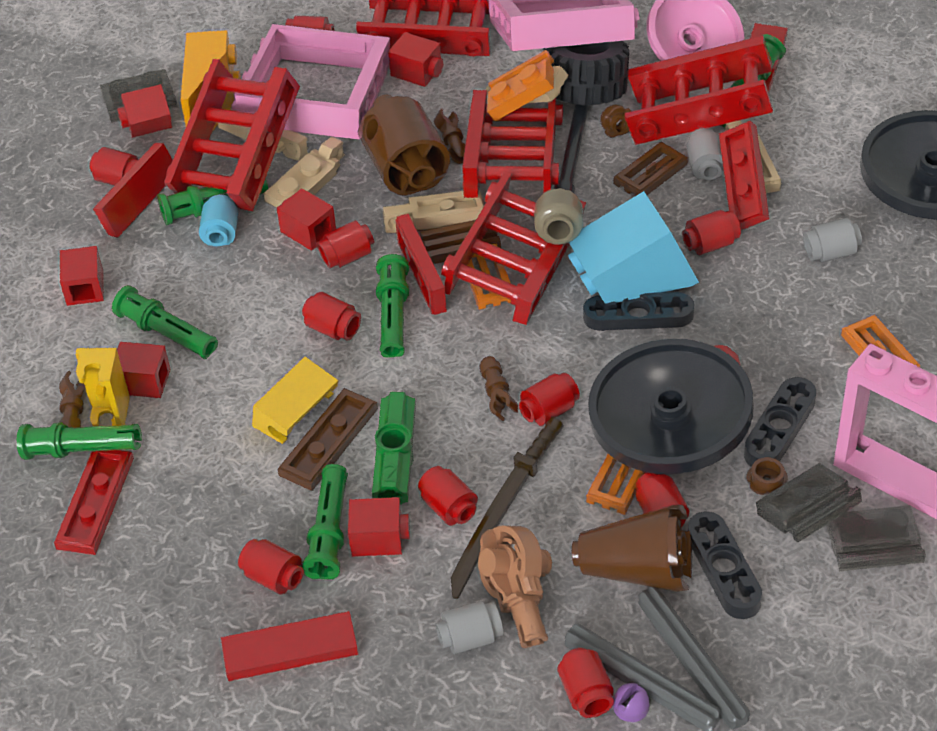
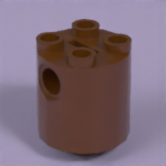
[357,94,450,196]

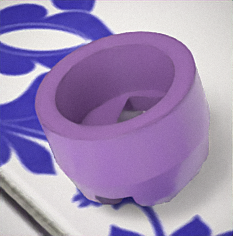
[613,683,649,722]

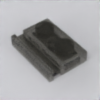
[100,69,177,123]
[756,463,862,543]
[826,505,926,572]

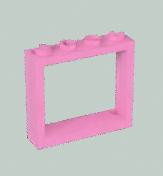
[489,0,640,51]
[232,24,390,140]
[833,343,937,519]

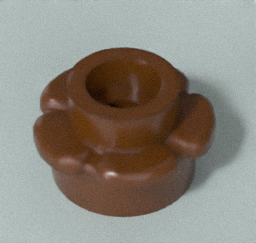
[600,104,632,138]
[746,457,788,495]

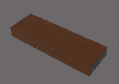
[277,388,378,491]

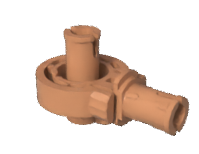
[478,526,552,648]

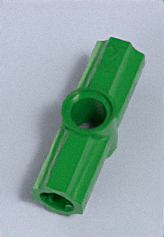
[372,392,416,505]

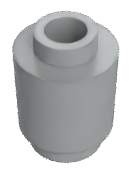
[686,128,724,180]
[803,218,862,262]
[435,600,503,655]

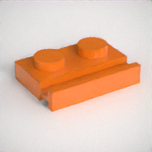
[487,50,554,121]

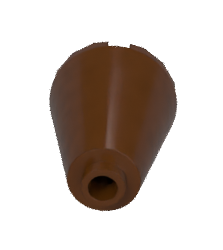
[572,505,692,592]

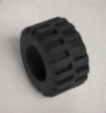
[543,41,630,105]

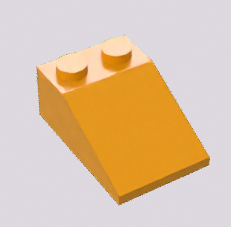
[180,30,241,132]

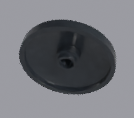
[860,110,937,220]
[588,339,754,474]

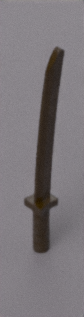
[451,417,564,599]

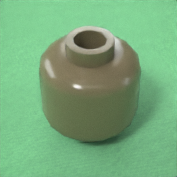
[534,188,583,245]

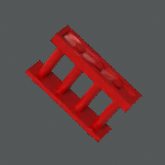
[356,0,490,57]
[625,36,773,145]
[164,58,300,211]
[462,90,563,198]
[441,170,586,325]

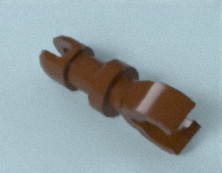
[433,108,466,164]
[479,356,518,421]
[59,371,86,428]

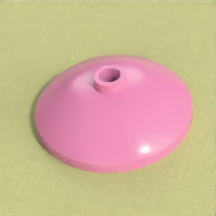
[646,0,744,61]

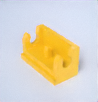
[75,348,130,426]
[252,357,338,444]

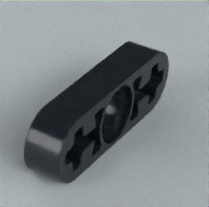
[583,292,694,331]
[744,377,817,467]
[688,511,762,619]

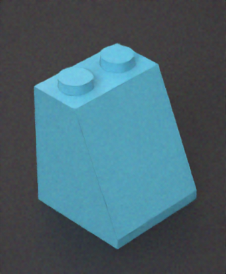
[568,191,699,304]

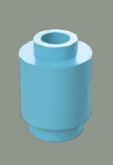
[199,195,238,247]

